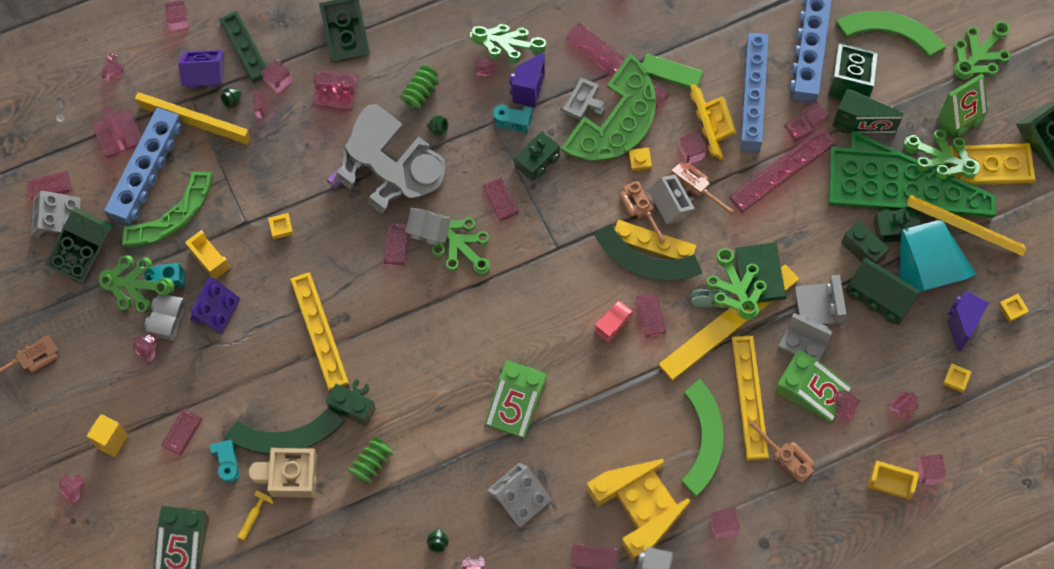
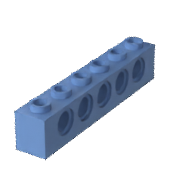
[790,0,831,104]
[739,33,768,153]
[104,107,183,226]

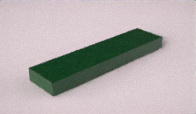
[219,11,271,83]

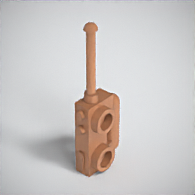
[670,162,734,215]
[619,181,665,243]
[0,335,58,373]
[749,421,815,484]

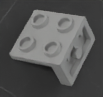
[30,190,81,238]
[795,275,846,325]
[778,313,833,360]
[487,463,552,527]

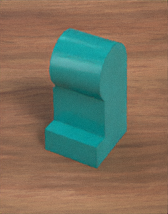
[493,105,533,133]
[144,263,185,288]
[210,440,239,484]

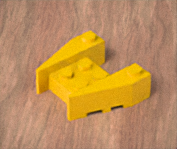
[586,459,690,563]

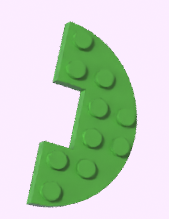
[561,54,656,161]

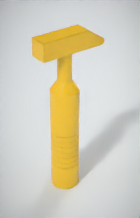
[237,490,273,541]

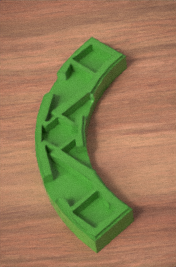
[835,11,946,58]
[122,172,213,248]
[681,379,724,497]

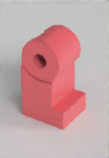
[594,301,633,343]

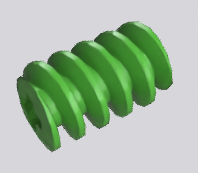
[399,65,440,110]
[347,436,393,483]

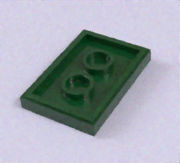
[735,242,786,303]

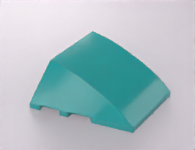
[898,220,977,291]

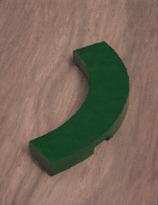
[593,224,703,281]
[224,408,345,455]

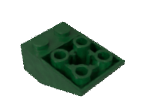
[45,206,112,283]

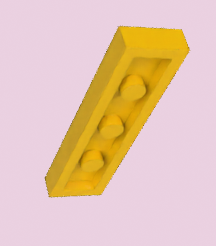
[615,220,697,260]

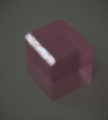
[164,0,189,30]
[262,59,292,93]
[679,131,706,164]
[917,454,946,485]
[710,508,740,538]

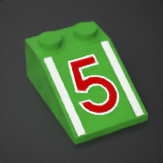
[936,74,988,139]
[775,349,852,423]
[484,360,547,439]

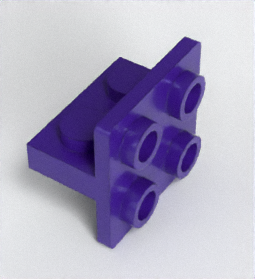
[190,277,240,333]

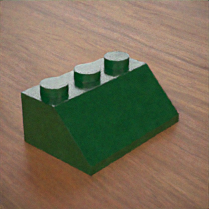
[846,257,920,325]

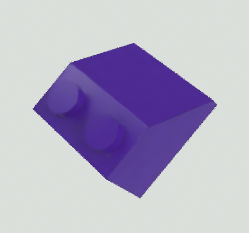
[178,50,224,88]
[509,53,545,108]
[948,291,989,351]

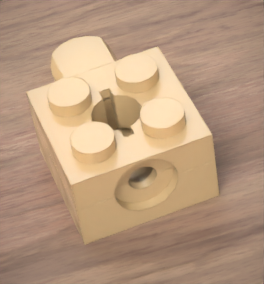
[249,448,318,498]

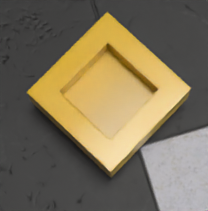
[629,148,652,172]
[268,213,294,239]
[998,294,1029,323]
[943,363,972,393]

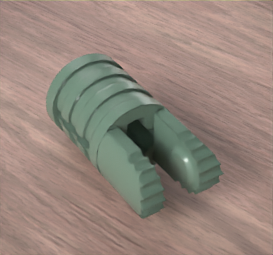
[691,289,730,308]

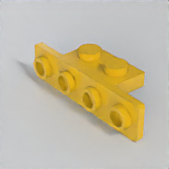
[690,84,736,160]

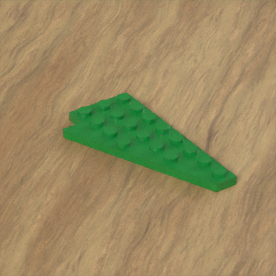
[828,131,995,218]

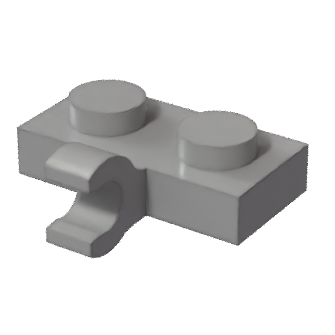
[563,78,605,121]

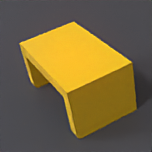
[185,230,231,279]
[87,414,128,458]
[867,460,919,500]

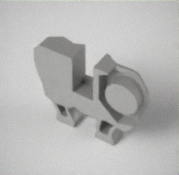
[335,104,445,214]

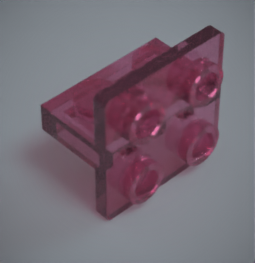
[313,69,359,111]
[93,106,142,158]

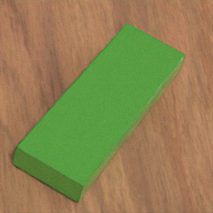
[642,54,703,89]

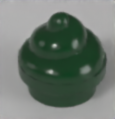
[220,88,241,108]
[427,116,448,136]
[427,529,449,552]

